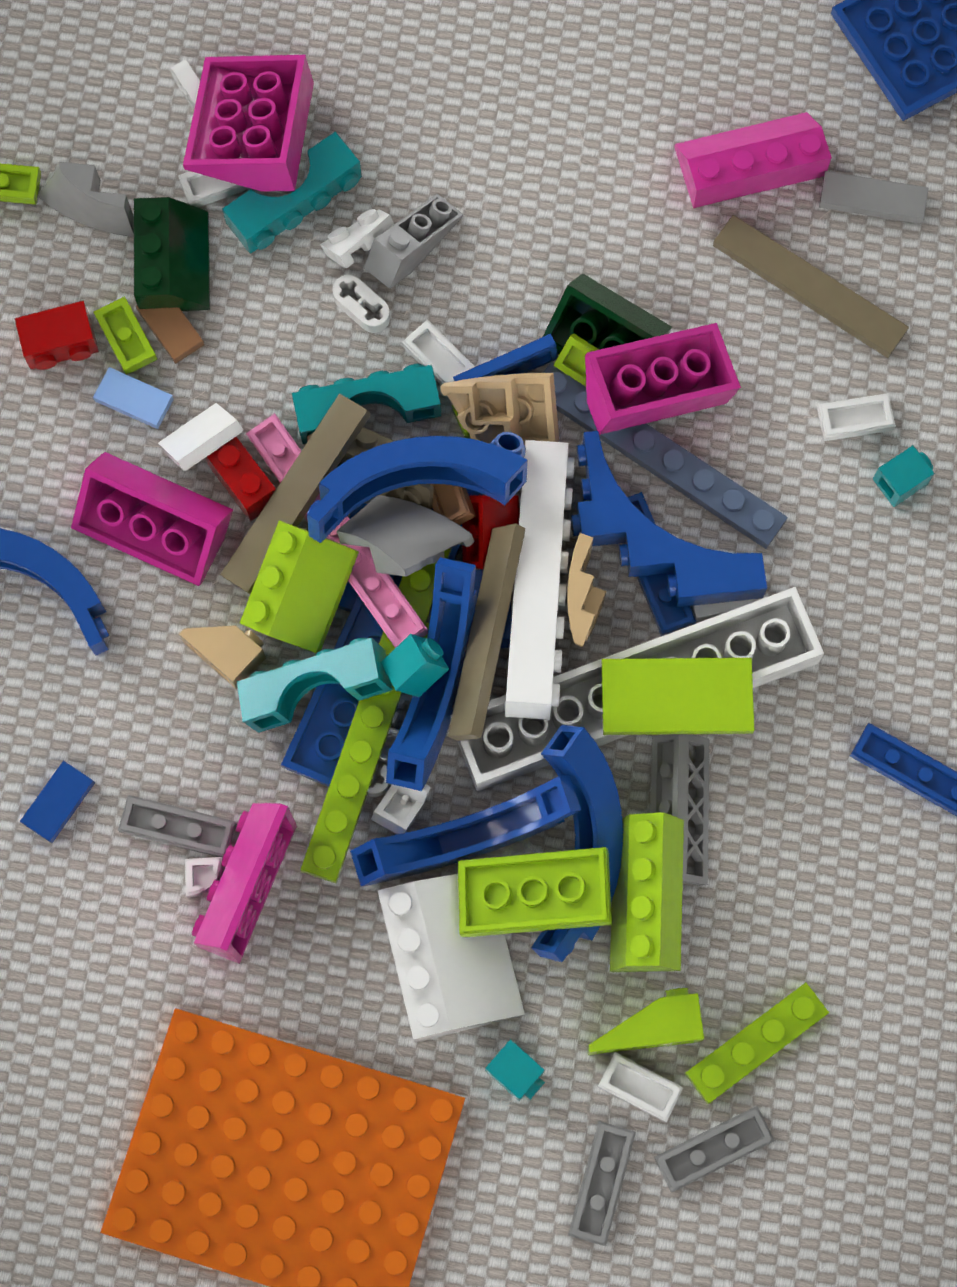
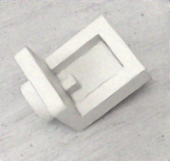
[371,784,430,834]

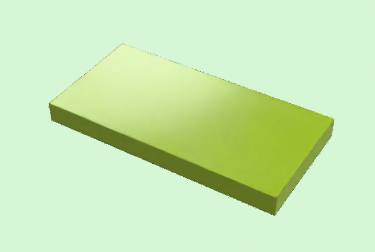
[601,658,754,735]
[458,847,612,937]

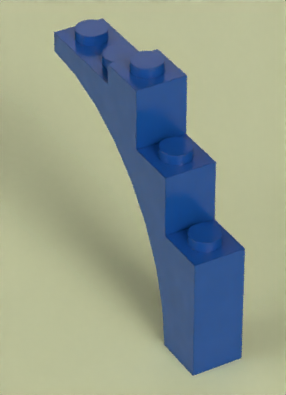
[571,431,767,607]

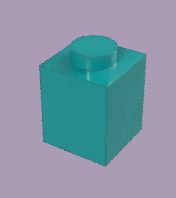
[873,445,935,507]
[381,634,449,697]
[485,1039,545,1101]

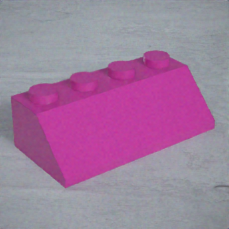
[674,112,832,208]
[585,323,741,435]
[71,452,233,586]

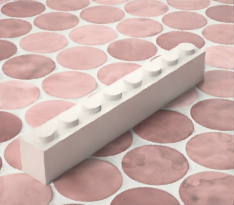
[505,440,575,720]

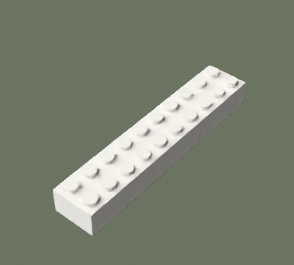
[450,587,824,792]

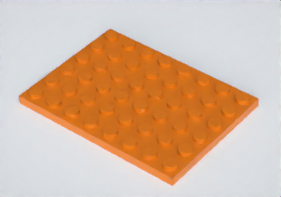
[100,1008,466,1287]

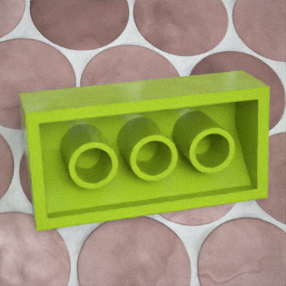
[610,812,684,972]

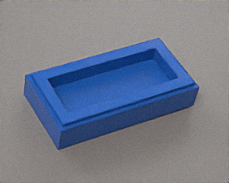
[20,760,95,843]

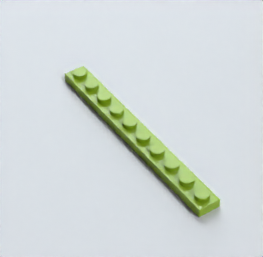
[300,547,452,884]

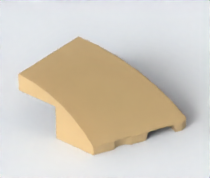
[440,373,560,445]
[567,533,606,647]

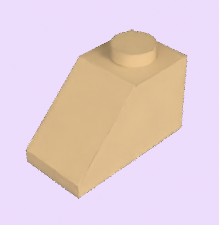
[179,625,266,690]

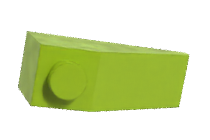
[587,988,704,1055]

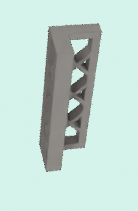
[651,734,709,886]

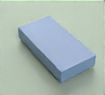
[93,367,174,429]

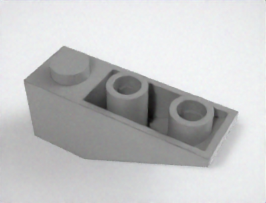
[364,194,463,289]

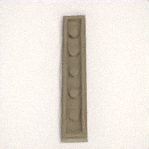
[713,215,909,358]
[220,393,371,594]
[448,523,525,741]

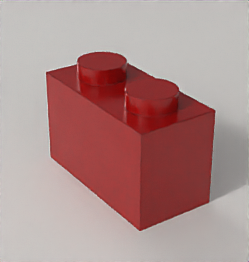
[14,300,99,370]
[206,437,276,522]

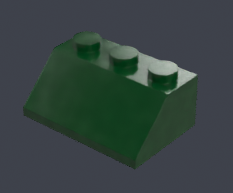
[134,197,210,311]
[543,273,672,355]

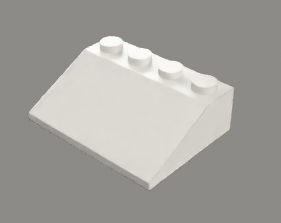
[377,874,525,1043]

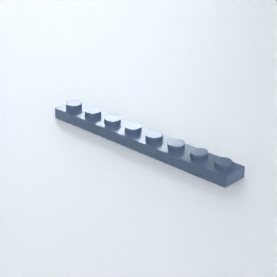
[543,361,788,549]

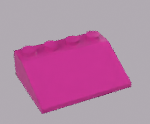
[183,55,314,191]
[192,803,297,964]

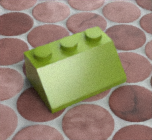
[240,520,359,653]

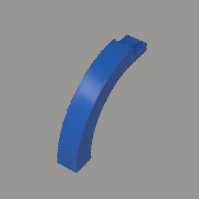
[307,436,528,543]
[0,528,110,656]
[386,557,477,791]
[531,725,623,962]
[350,775,581,887]

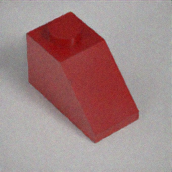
[462,495,520,569]

